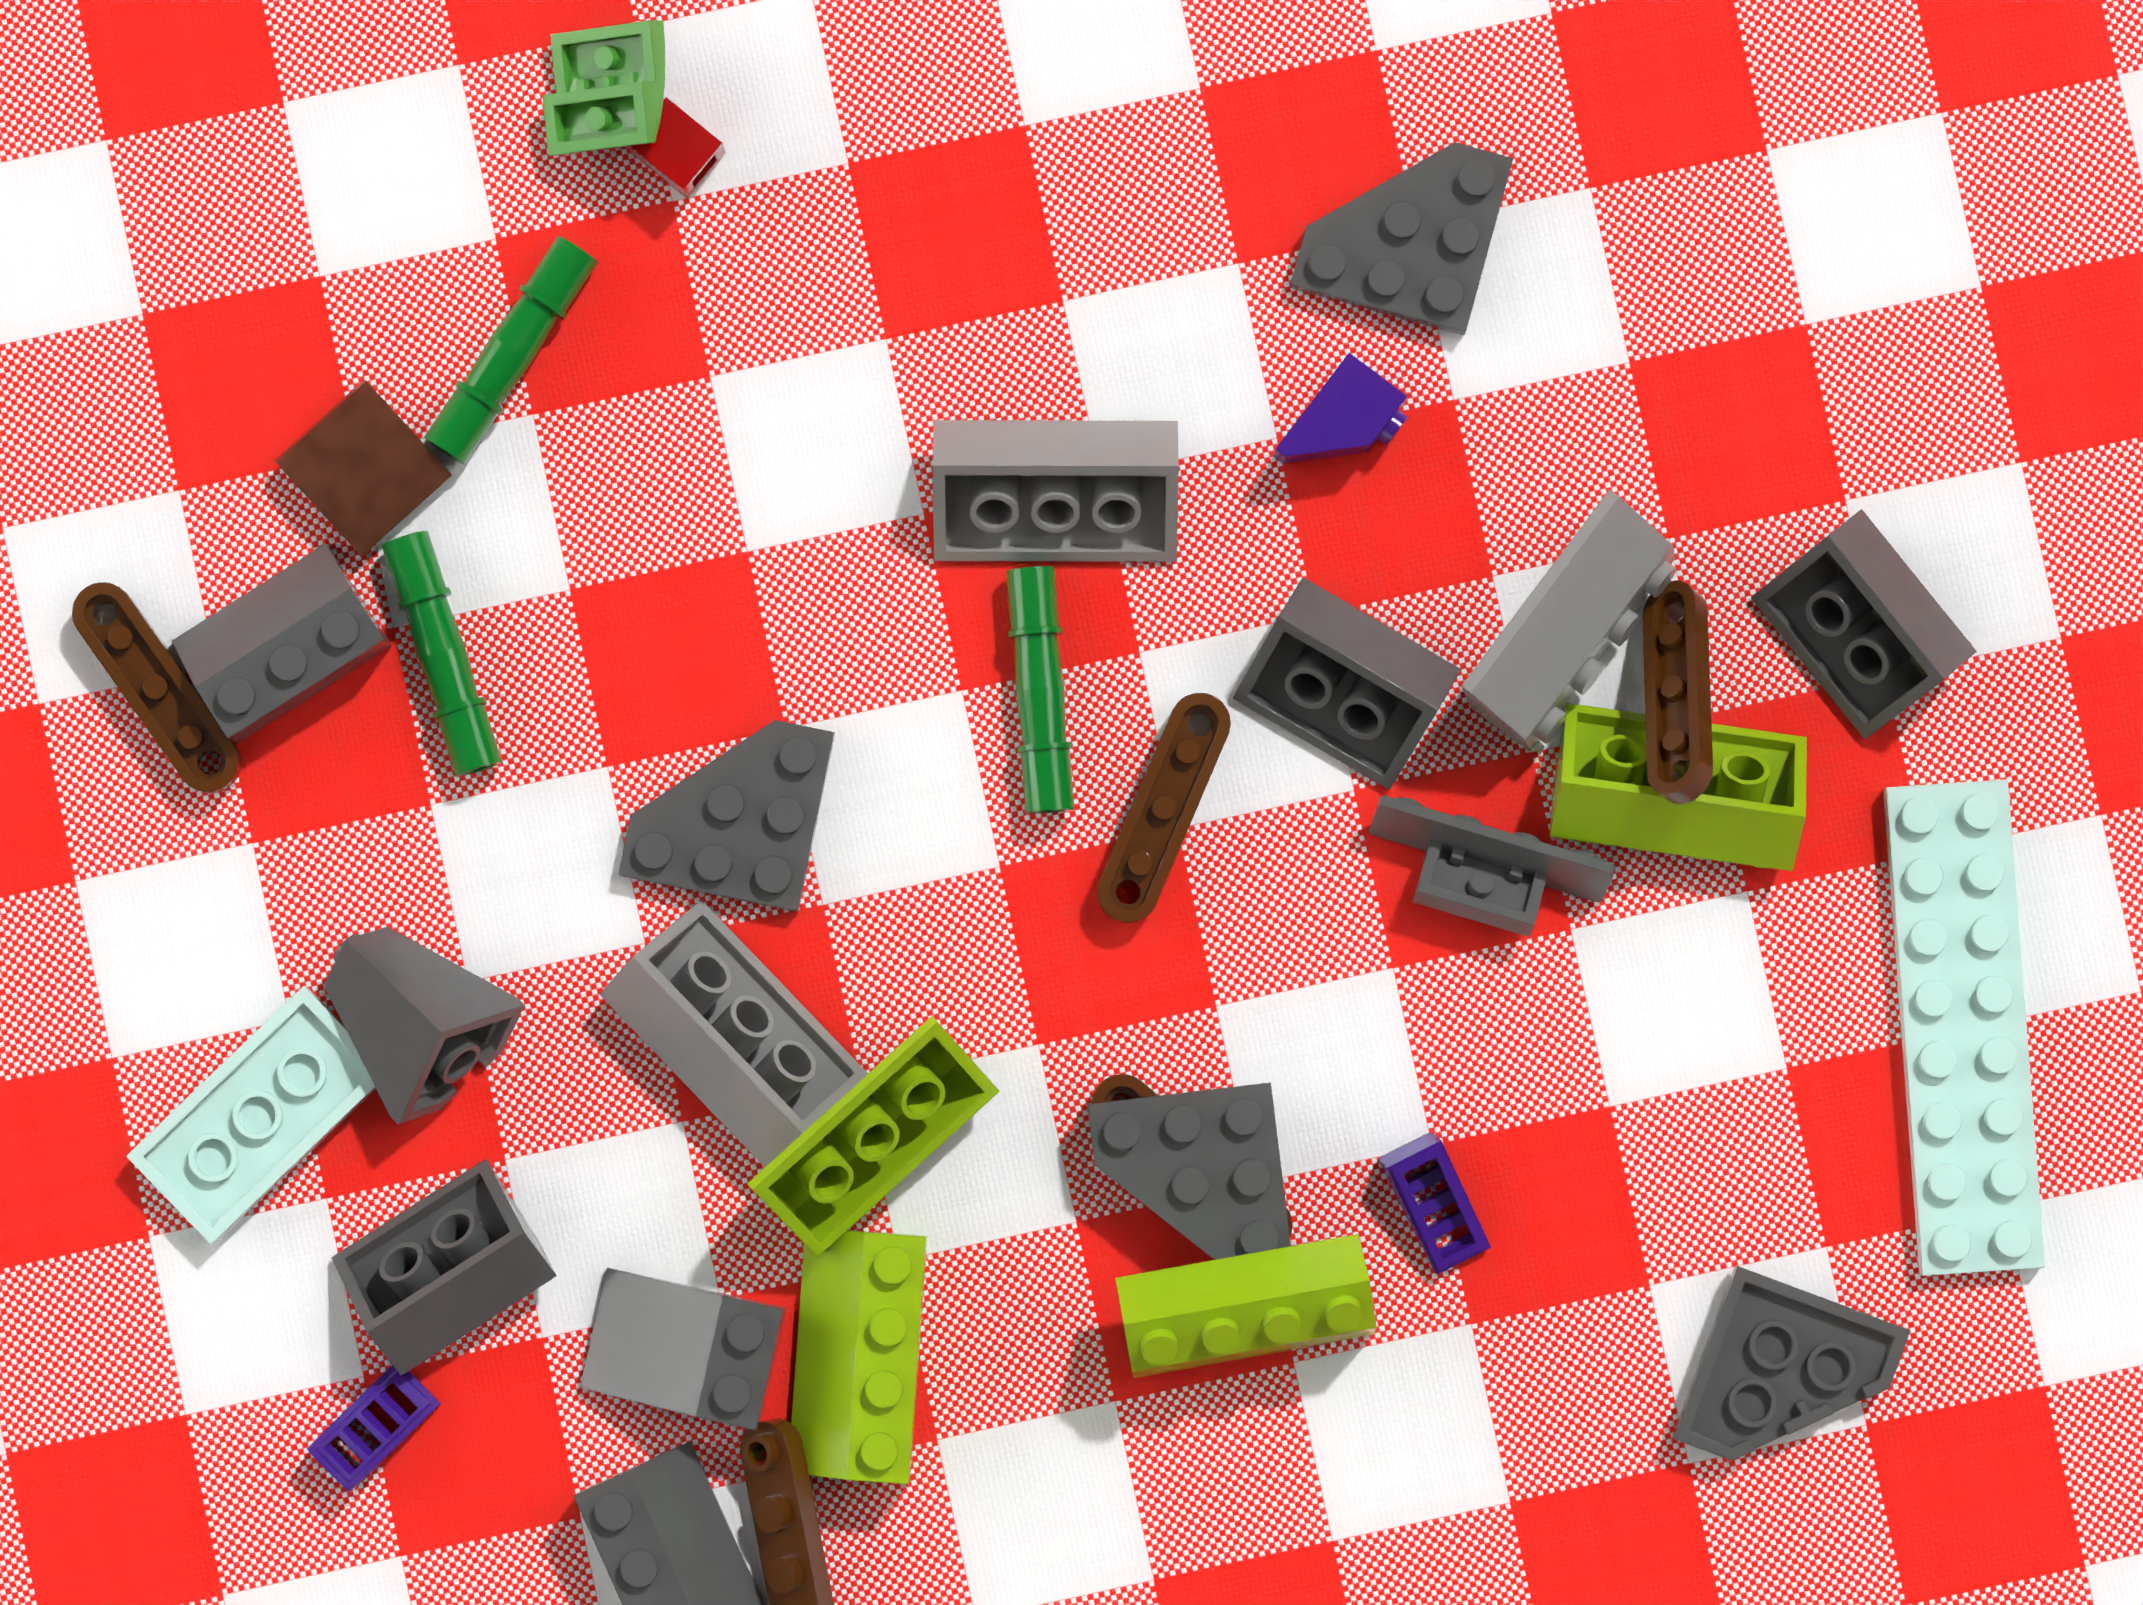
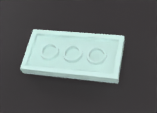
[126,986,376,1245]

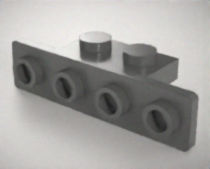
[1369,795,1615,937]

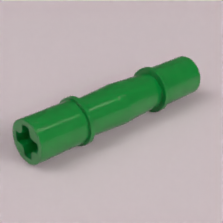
[424,236,598,464]
[382,531,502,777]
[1006,566,1074,814]

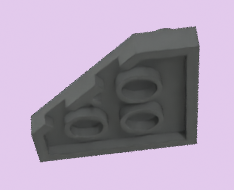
[1289,142,1513,335]
[618,720,835,912]
[1087,1082,1291,1260]
[1672,1266,1911,1461]

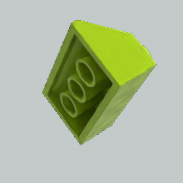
[1550,703,1807,871]
[747,1016,1000,1257]
[791,1230,928,1484]
[1115,1234,1376,1378]

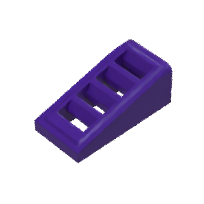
[1379,1132,1491,1274]
[307,1365,441,1492]

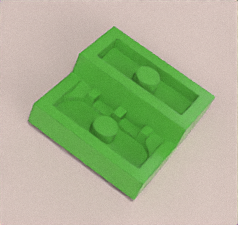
[542,20,665,156]

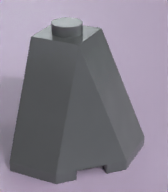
[324,927,525,1124]

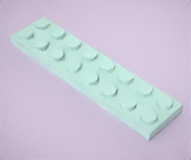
[1883,779,2045,1276]

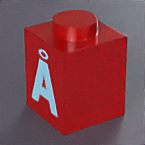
[628,97,726,199]

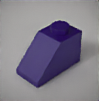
[1273,353,1408,463]

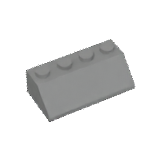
[933,420,1179,562]
[1461,489,1677,751]
[599,900,868,1167]

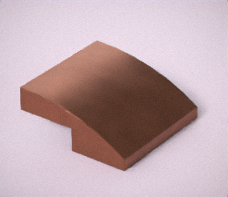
[274,379,452,556]

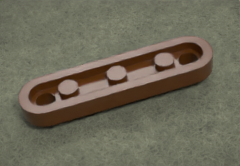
[1642,580,1713,804]
[72,582,241,793]
[1098,693,1231,923]
[740,1418,834,1605]

